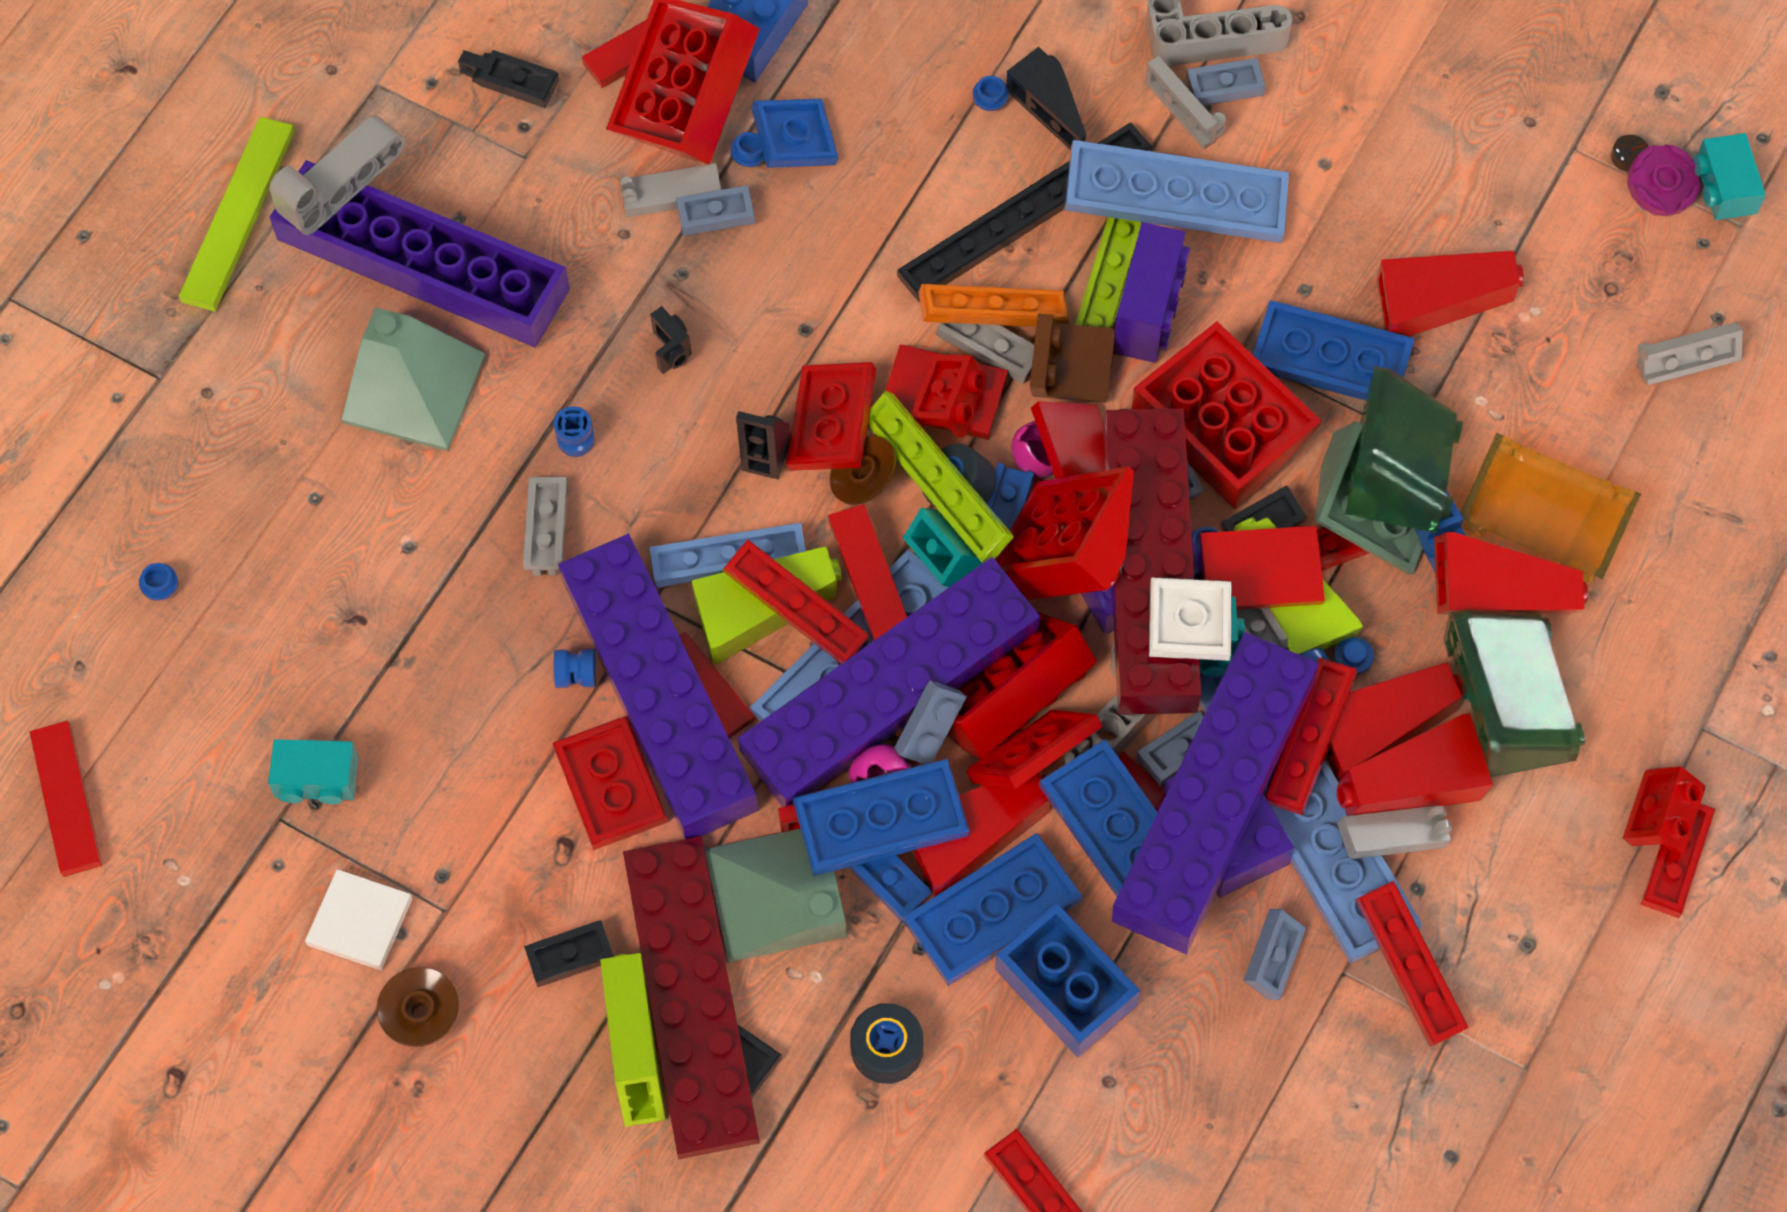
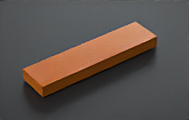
[918,284,1069,327]

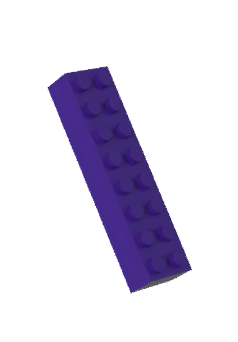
[269,160,570,348]
[558,533,759,839]
[738,557,1040,807]
[1112,632,1319,955]

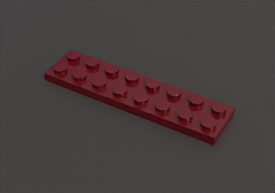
[623,836,760,1160]

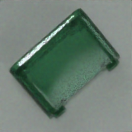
[1345,366,1463,533]
[1443,609,1585,777]

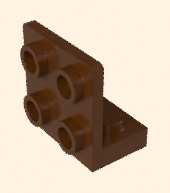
[1030,313,1115,403]

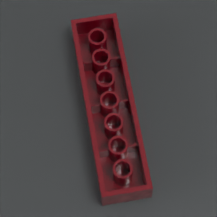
[1104,409,1201,715]

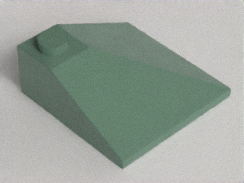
[341,307,486,451]
[1315,421,1450,575]
[704,829,847,963]

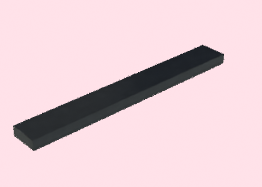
[897,122,1153,302]

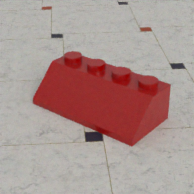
[948,611,1097,759]

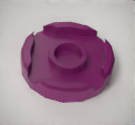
[1627,144,1701,217]

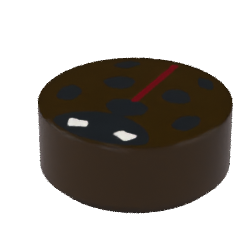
[1611,135,1648,172]

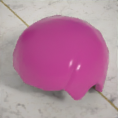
[1011,421,1054,478]
[848,744,912,783]

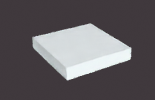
[1149,578,1231,660]
[305,869,413,971]

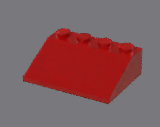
[606,0,760,165]
[1132,321,1322,510]
[994,466,1134,600]

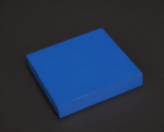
[751,99,838,168]

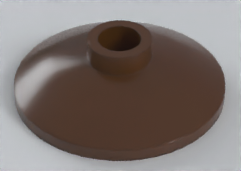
[830,436,896,505]
[377,967,459,1047]

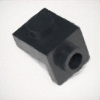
[650,306,692,374]

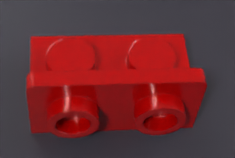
[911,354,987,438]
[1622,766,1705,855]

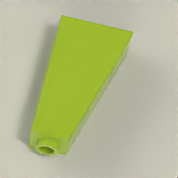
[1233,518,1363,655]
[692,546,842,664]
[600,953,666,1127]

